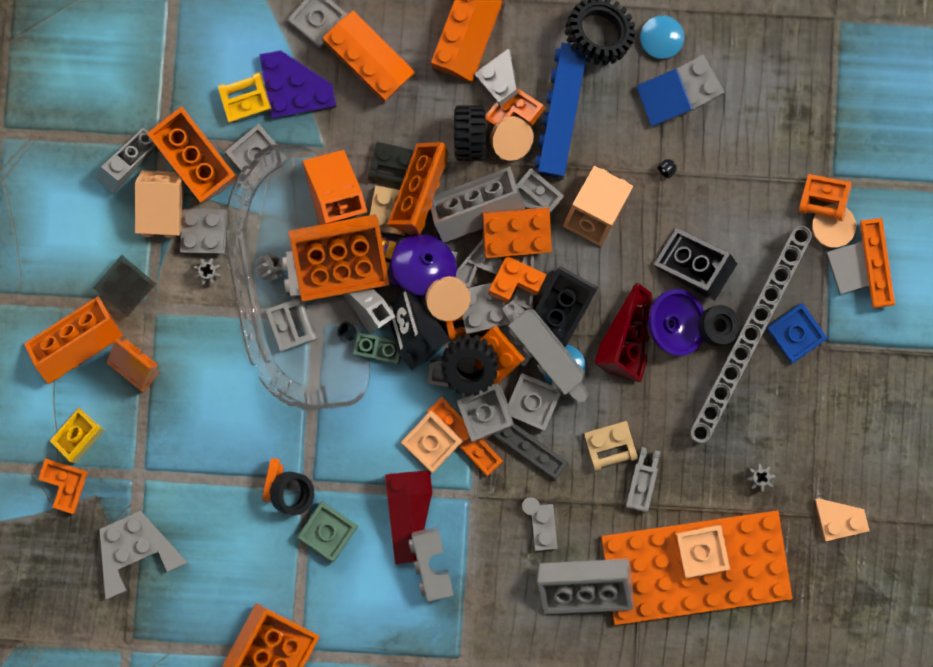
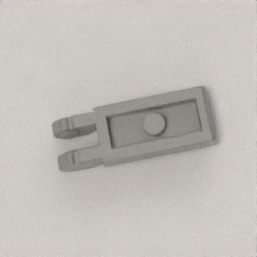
[626,447,660,512]

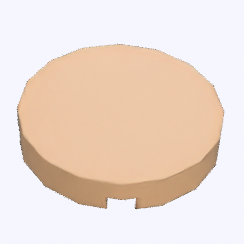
[490,116,533,161]
[812,204,856,248]
[425,276,471,321]

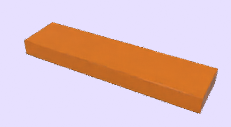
[859,218,895,309]
[426,397,503,477]

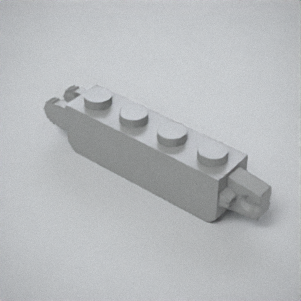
[502,300,589,403]

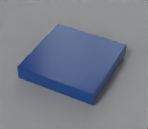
[637,69,693,127]
[766,303,828,364]

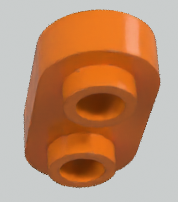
[262,458,284,503]

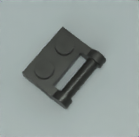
[368,142,414,185]

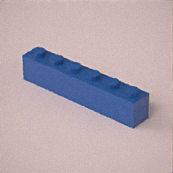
[535,42,586,179]

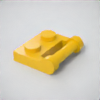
[218,72,271,123]

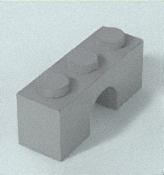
[409,527,454,601]

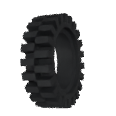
[565,0,636,65]

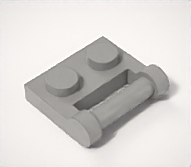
[266,297,318,352]

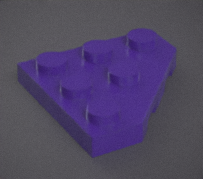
[259,50,336,120]

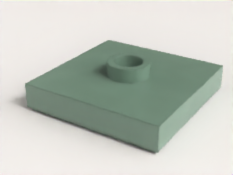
[296,501,358,563]

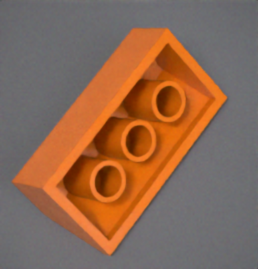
[431,0,503,83]
[322,11,415,104]
[147,106,239,203]
[388,142,449,235]
[24,296,123,384]

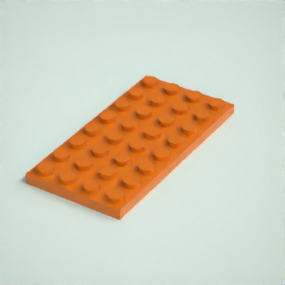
[601,510,792,625]

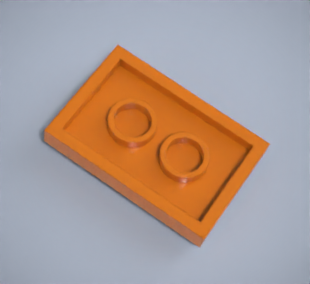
[482,207,552,258]

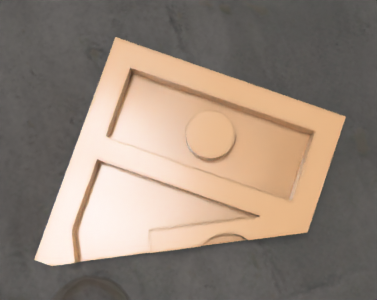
[815,499,869,541]

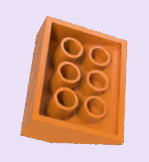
[288,214,389,302]
[222,602,320,667]

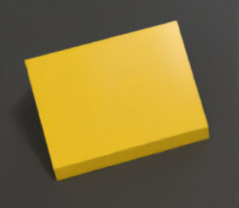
[50,408,105,464]

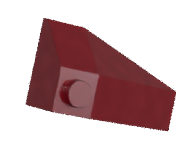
[594,283,652,382]
[385,471,432,564]

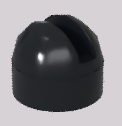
[657,159,677,179]
[337,321,357,341]

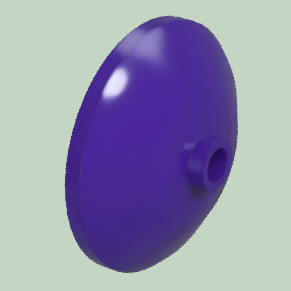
[391,234,457,297]
[649,289,704,356]

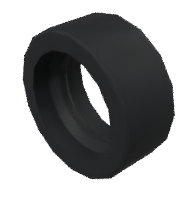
[270,471,314,515]

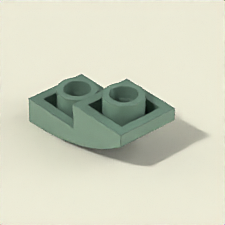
[353,333,401,365]

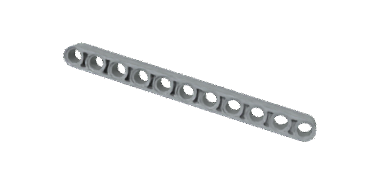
[689,226,812,444]

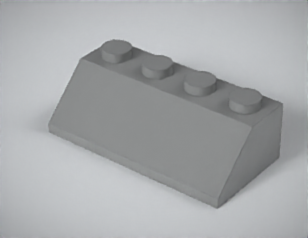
[431,167,525,243]
[537,559,634,614]

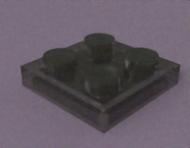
[93,255,156,317]

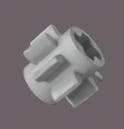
[256,253,283,282]
[194,258,221,285]
[746,464,775,492]

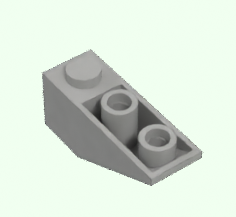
[97,128,156,194]
[343,288,396,335]

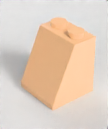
[563,166,633,247]
[135,170,185,238]

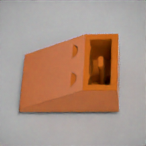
[302,150,367,225]
[107,338,160,393]

